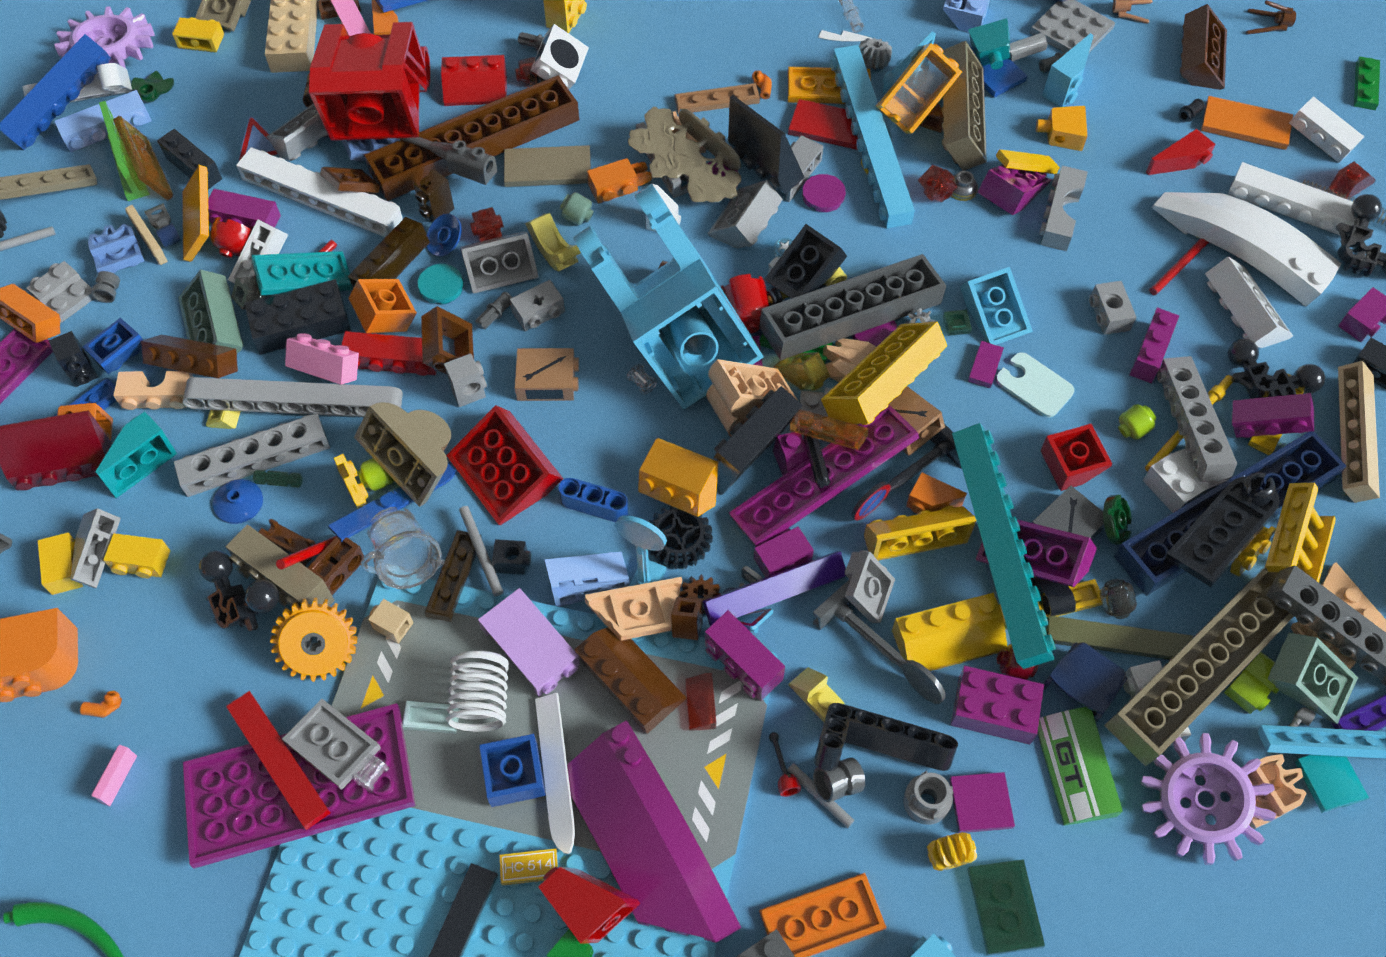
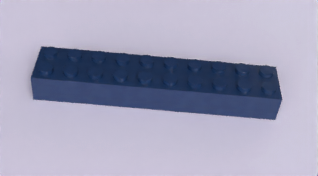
[1114,431,1347,596]

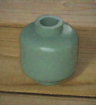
[560,192,594,225]

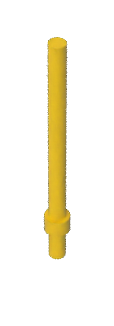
[1145,375,1233,472]

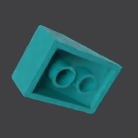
[96,411,177,498]

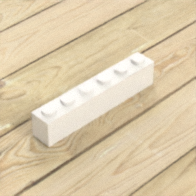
[1228,162,1355,235]

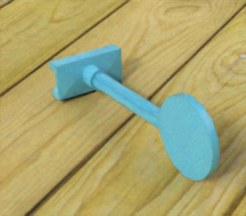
[615,515,667,586]

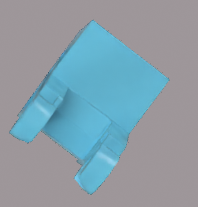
[573,183,763,409]

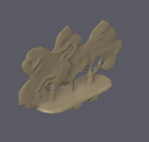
[628,107,741,202]

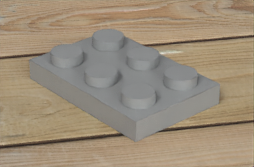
[282,699,381,790]

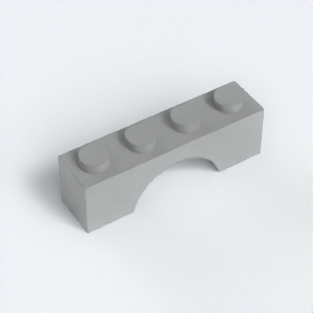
[1039,166,1088,251]

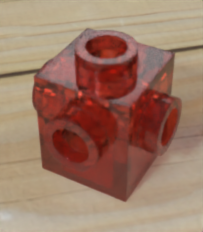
[918,164,958,202]
[470,207,504,242]

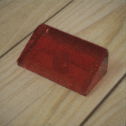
[685,672,717,731]

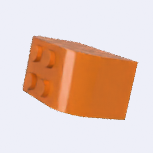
[0,608,78,702]

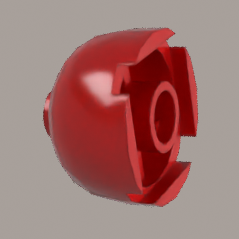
[210,217,252,258]

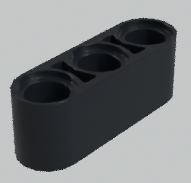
[1030,577,1076,617]

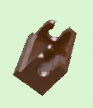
[258,519,316,567]

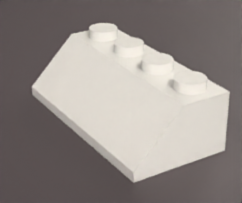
[1205,257,1293,348]

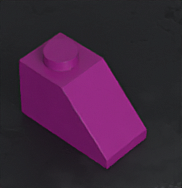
[773,431,809,475]

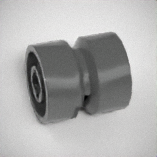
[813,757,865,802]

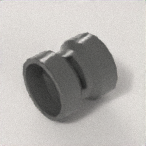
[91,271,121,303]

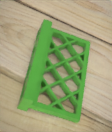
[99,101,150,201]

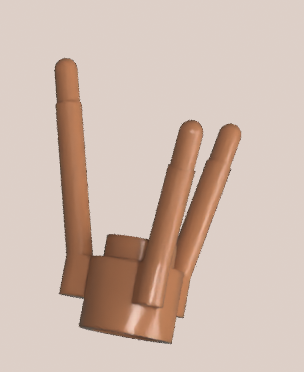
[1113,0,1153,24]

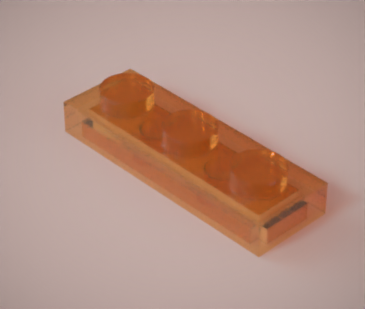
[790,409,868,450]

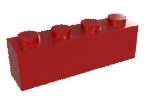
[342,331,437,376]

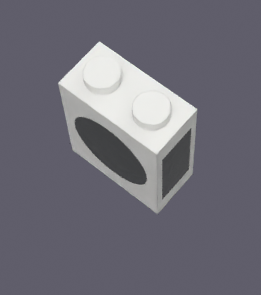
[531,24,589,89]

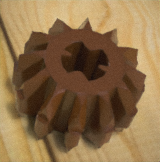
[679,574,721,614]

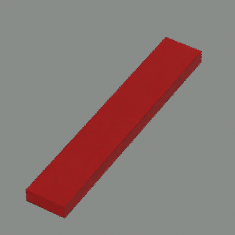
[226,691,331,830]

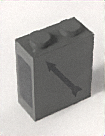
[1032,486,1104,540]

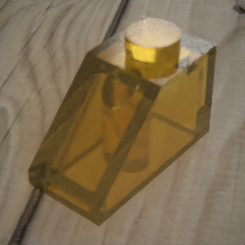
[773,352,830,391]

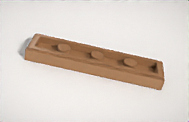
[674,83,760,114]

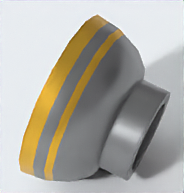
[947,171,978,201]

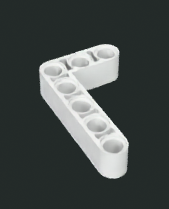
[22,63,132,103]

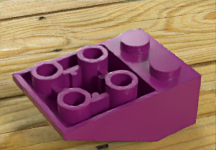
[977,164,1051,215]

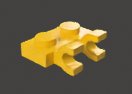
[1230,526,1276,577]

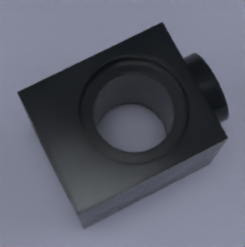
[492,539,531,575]

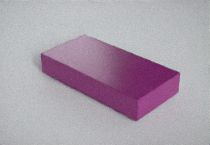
[968,341,1004,388]

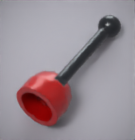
[769,732,801,797]

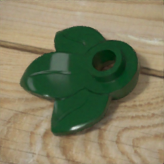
[131,71,174,102]

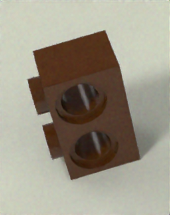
[308,537,366,595]

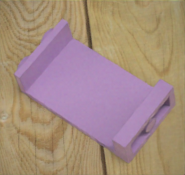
[478,588,580,697]

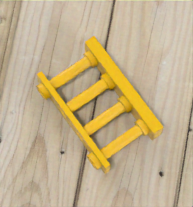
[1265,482,1336,582]

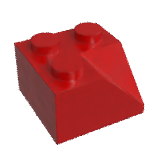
[1040,424,1112,491]

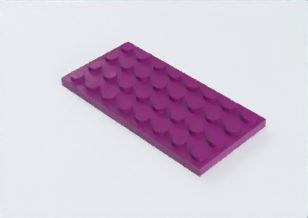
[183,703,416,869]

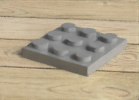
[1030,0,1115,53]

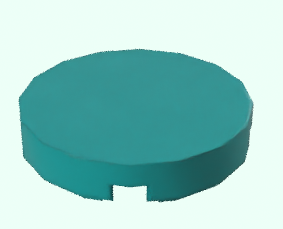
[418,264,463,304]

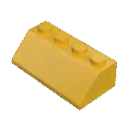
[864,506,976,561]
[892,592,1007,671]

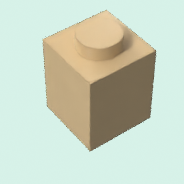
[368,599,414,644]

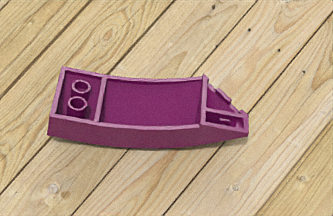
[567,720,741,943]

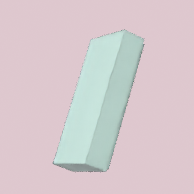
[402,701,460,734]

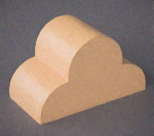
[706,359,797,437]

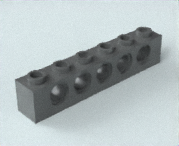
[1266,565,1386,686]

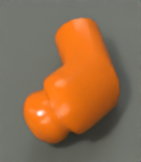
[752,70,772,99]
[80,691,122,718]

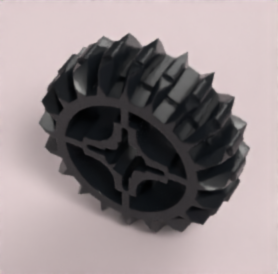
[649,506,713,570]

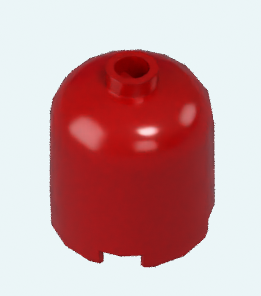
[721,274,769,333]

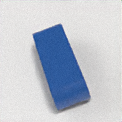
[558,477,629,522]

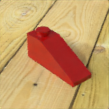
[1146,129,1216,175]

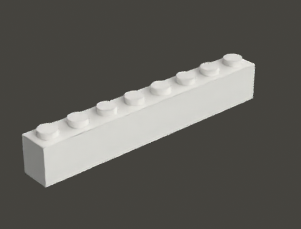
[236,147,403,237]

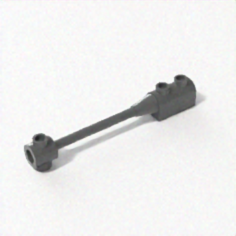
[397,137,497,185]

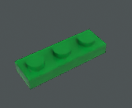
[1354,56,1380,110]

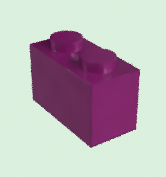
[1338,287,1386,342]
[754,526,814,578]

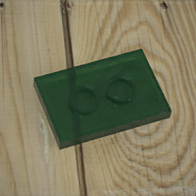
[967,859,1045,956]

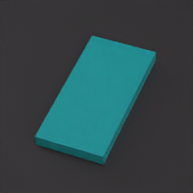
[251,251,353,295]

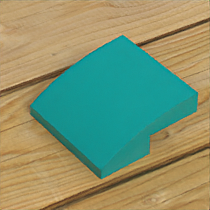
[1295,755,1369,813]

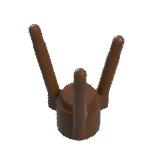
[1246,0,1296,34]

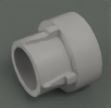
[903,771,953,825]

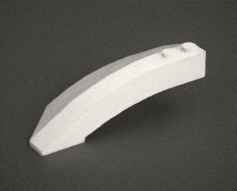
[1152,192,1341,306]

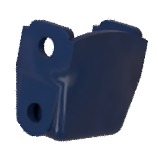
[1044,642,1128,723]

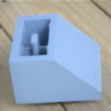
[943,0,990,32]

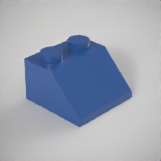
[83,317,143,375]

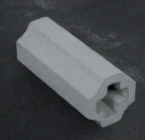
[1009,33,1048,61]

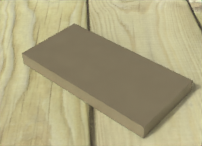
[504,145,591,187]

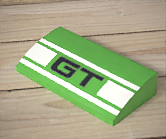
[1037,707,1123,826]

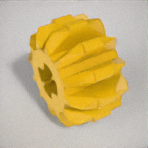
[927,832,977,871]

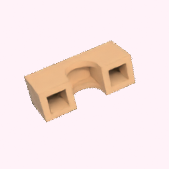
[113,371,193,410]

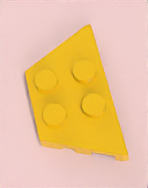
[334,454,369,509]

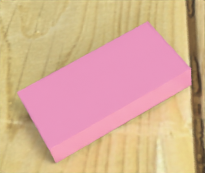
[91,745,137,806]

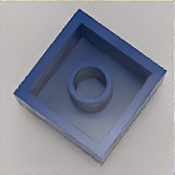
[479,734,546,807]

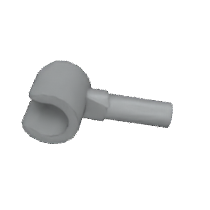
[1289,707,1316,727]

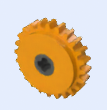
[270,598,358,681]

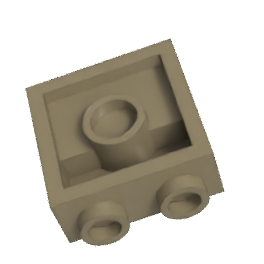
[195,0,251,32]

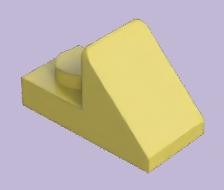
[789,667,845,722]

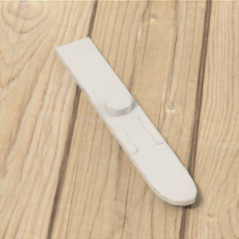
[535,693,575,854]

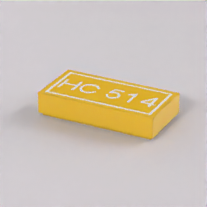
[500,849,558,886]

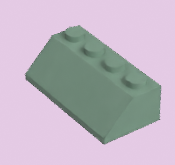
[178,269,243,353]

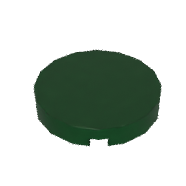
[1103,494,1132,545]

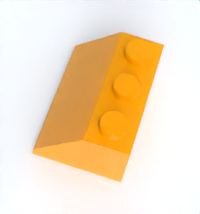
[638,438,719,517]

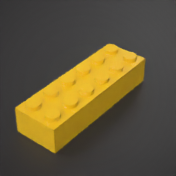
[821,321,947,425]

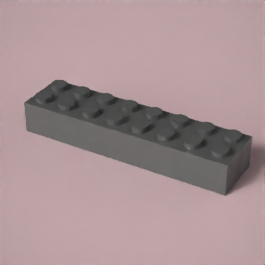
[759,254,946,361]

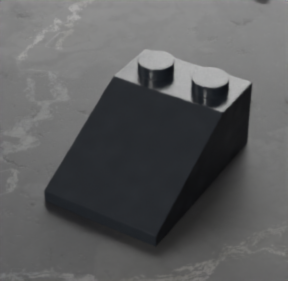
[764,224,847,299]

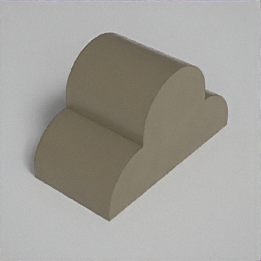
[354,402,451,507]

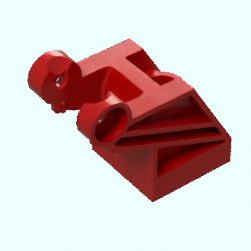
[309,22,431,140]

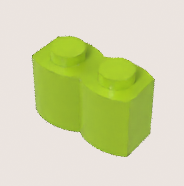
[1224,652,1279,714]

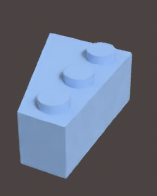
[544,552,630,607]

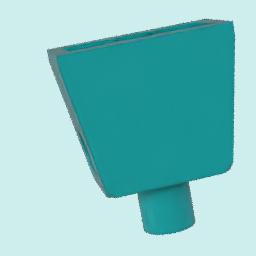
[968,18,1010,70]

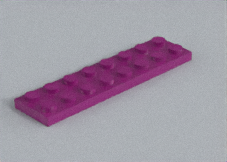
[729,404,919,547]

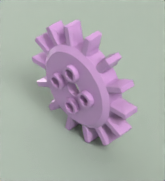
[54,6,155,68]
[1140,733,1276,865]

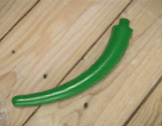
[3,902,124,957]

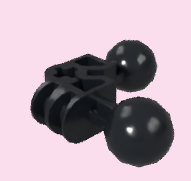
[1336,194,1386,277]
[1228,339,1325,399]
[199,550,279,631]

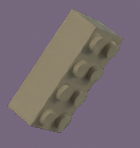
[225,524,335,607]

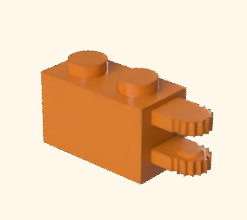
[587,158,652,204]

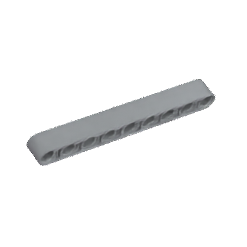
[183,377,403,417]

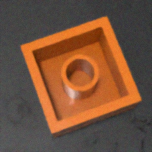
[348,279,417,333]

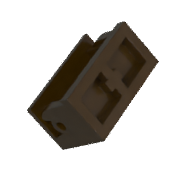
[413,169,455,222]

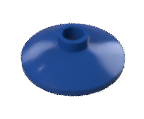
[427,214,462,257]
[213,479,263,524]

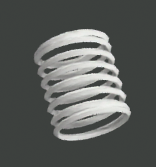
[446,651,509,732]

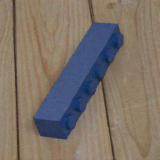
[0,34,111,150]

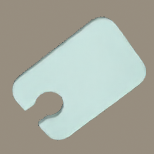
[996,353,1074,418]

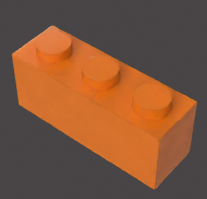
[0,284,61,343]

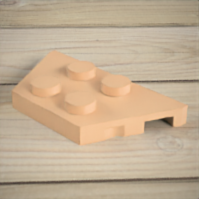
[1321,562,1386,632]
[584,577,682,641]

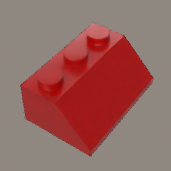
[441,55,507,106]

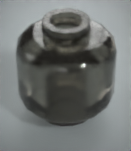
[1099,579,1137,619]

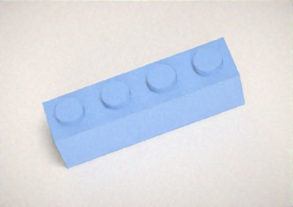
[55,90,152,152]

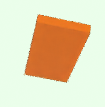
[1201,96,1293,150]
[759,873,887,957]

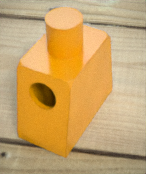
[1036,106,1087,151]

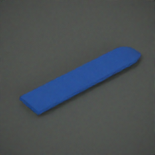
[328,461,457,542]

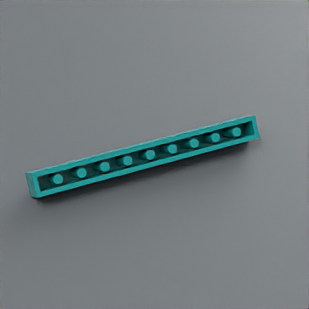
[952,423,1056,669]

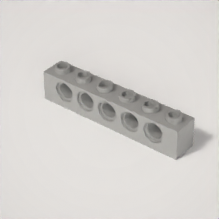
[1157,356,1237,482]
[174,413,330,497]

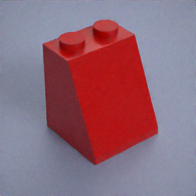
[538,867,641,944]

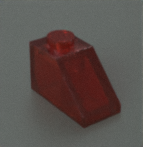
[1329,161,1376,200]

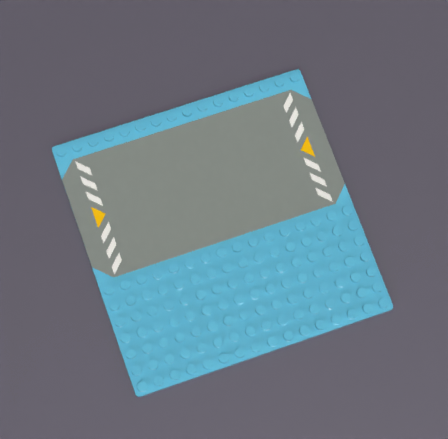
[239,570,777,957]

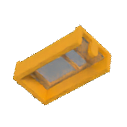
[876,43,962,134]

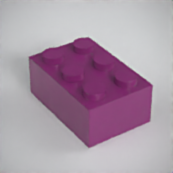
[705,610,785,701]
[951,666,1044,745]

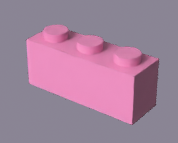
[285,334,359,385]

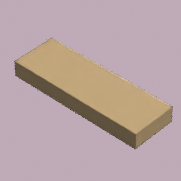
[125,205,168,265]

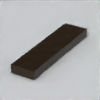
[425,530,482,622]

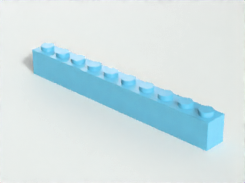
[830,45,915,229]

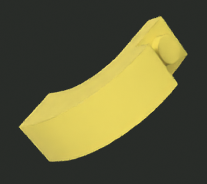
[525,213,581,271]

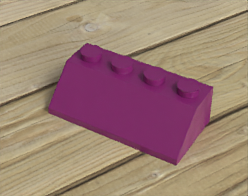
[976,520,1097,587]

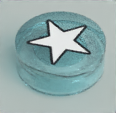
[774,238,793,257]

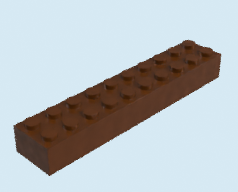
[364,75,580,201]

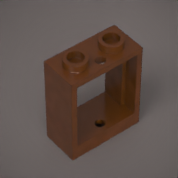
[421,306,474,374]

